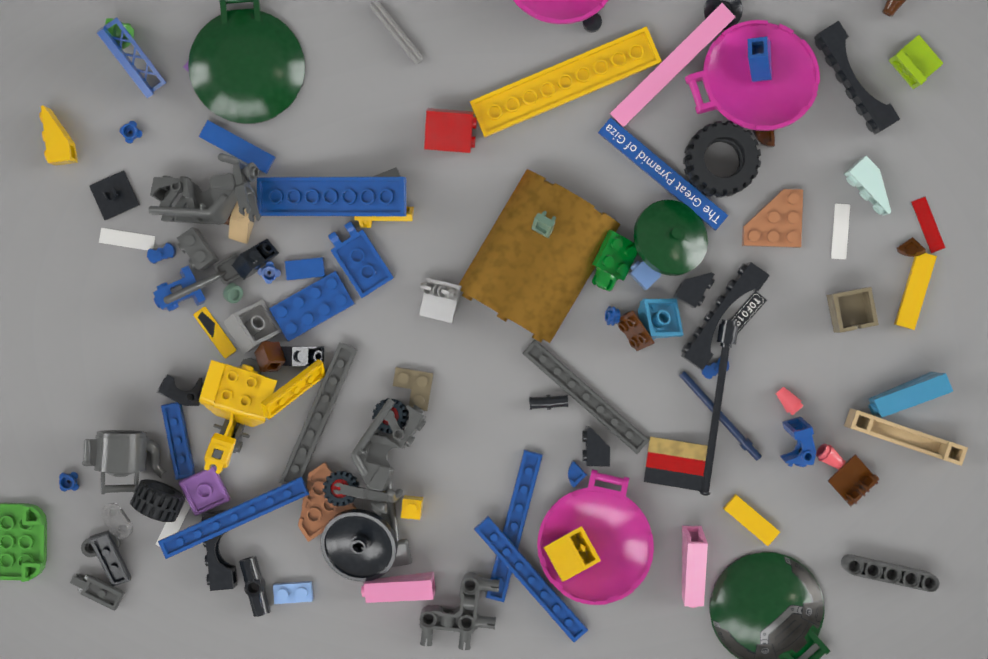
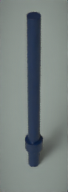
[679,371,762,461]

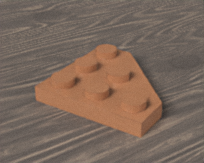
[742,189,803,248]
[298,462,357,542]

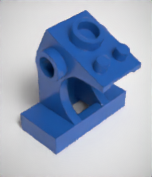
[153,265,206,312]
[780,416,816,467]

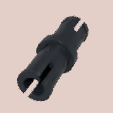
[529,395,568,410]

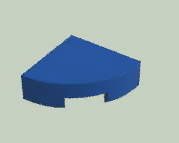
[568,461,587,488]

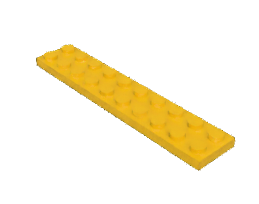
[469,26,662,138]

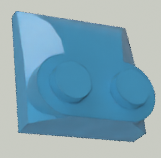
[638,299,684,340]

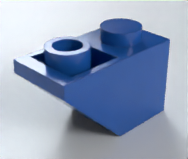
[747,36,772,82]

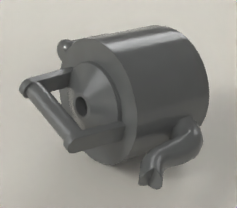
[82,430,166,494]

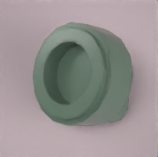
[223,282,243,303]

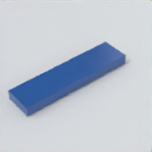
[199,120,276,174]
[161,402,196,480]

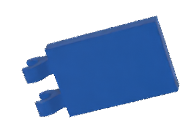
[328,221,394,298]

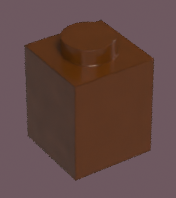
[254,341,286,372]

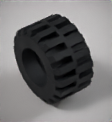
[130,479,186,522]

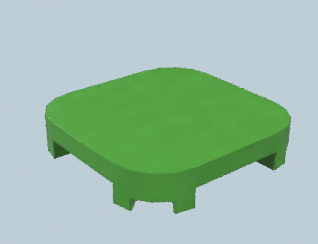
[0,503,47,582]

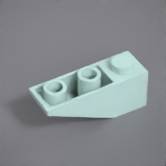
[844,156,891,216]

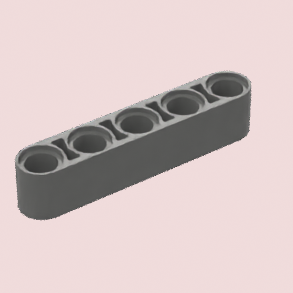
[841,554,940,592]

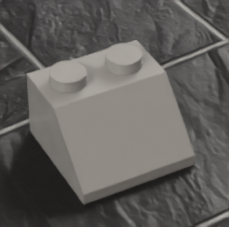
[224,300,282,354]

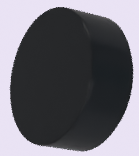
[583,13,602,33]

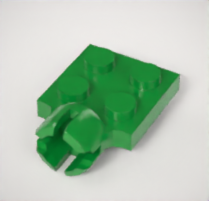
[592,230,638,292]

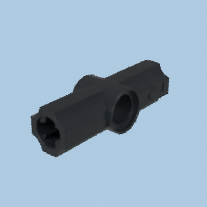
[239,556,271,617]

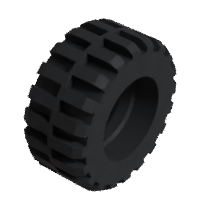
[683,121,761,198]

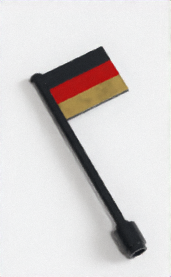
[644,319,739,496]

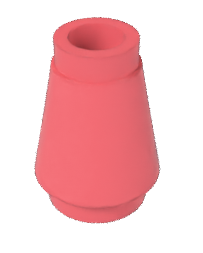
[775,387,804,415]
[816,444,846,470]

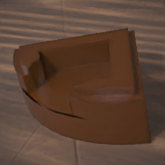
[753,130,775,147]
[897,237,926,257]

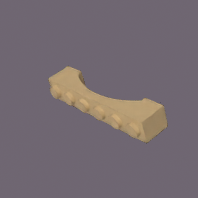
[844,408,968,466]

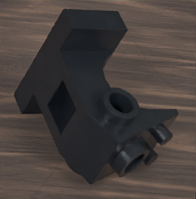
[156,374,204,406]

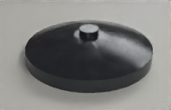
[321,509,398,582]

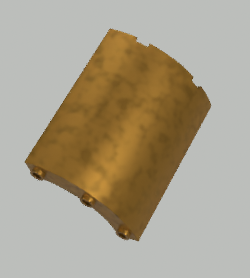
[459,169,621,343]

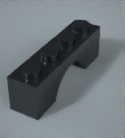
[201,510,238,591]

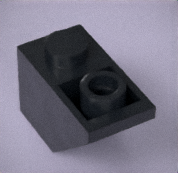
[232,239,279,280]
[673,272,715,308]
[281,346,324,366]
[582,426,610,467]

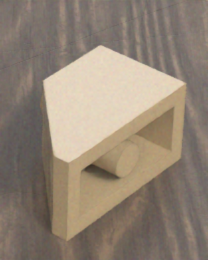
[229,201,256,244]

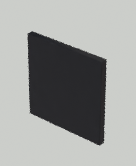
[89,170,140,221]

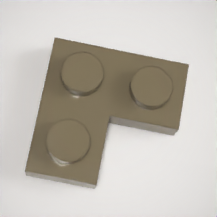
[393,367,434,411]

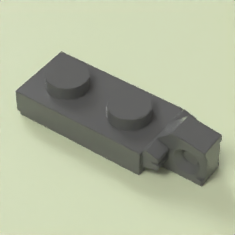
[70,574,125,611]

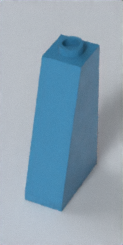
[868,372,953,418]

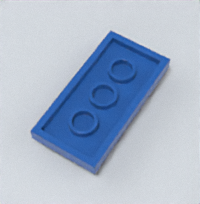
[269,271,355,342]

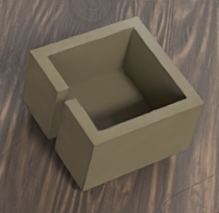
[826,287,879,333]

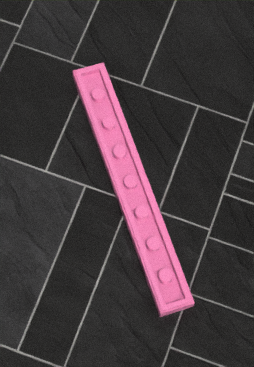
[610,3,735,128]

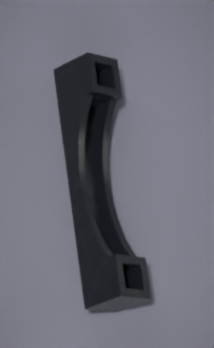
[814,21,900,135]
[681,262,770,370]

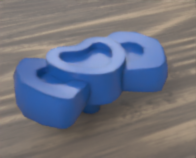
[147,242,176,264]
[701,356,730,379]

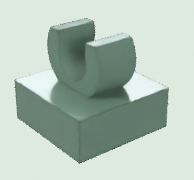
[531,211,556,238]

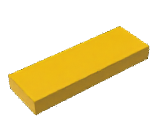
[723,494,780,546]

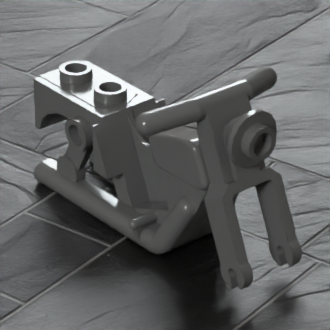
[149,153,261,225]

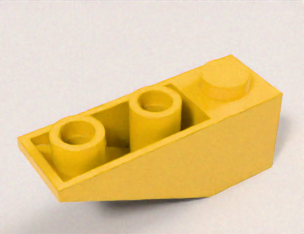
[39,105,78,166]

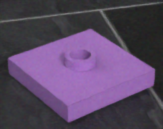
[178,465,231,516]

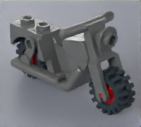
[322,398,426,515]

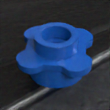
[119,121,143,144]
[258,261,281,284]
[605,306,620,326]
[59,472,79,492]

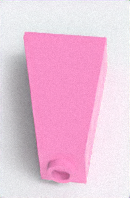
[682,526,708,608]
[361,572,436,603]

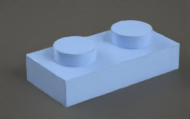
[273,581,313,604]

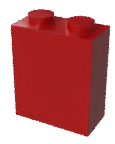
[424,108,477,153]

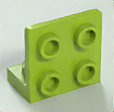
[888,35,943,89]

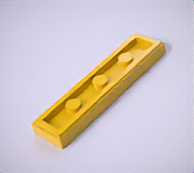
[894,253,937,330]
[261,359,325,419]

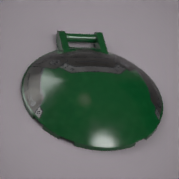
[709,551,831,659]

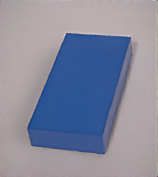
[285,257,326,281]

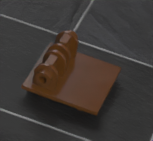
[618,311,655,351]
[828,454,879,507]

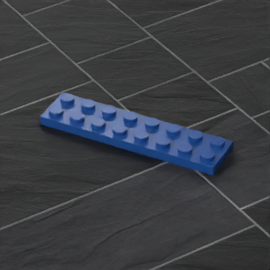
[257,177,407,216]

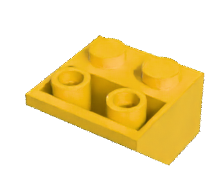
[543,526,601,582]

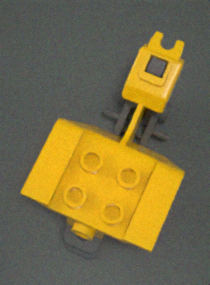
[199,358,277,474]

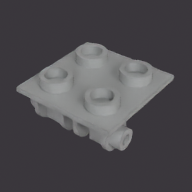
[419,278,462,324]

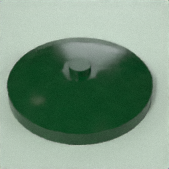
[634,200,708,276]

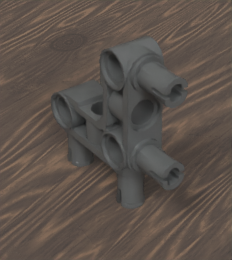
[419,572,500,650]

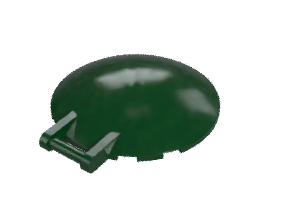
[188,0,305,124]

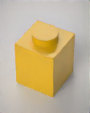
[401,495,424,520]

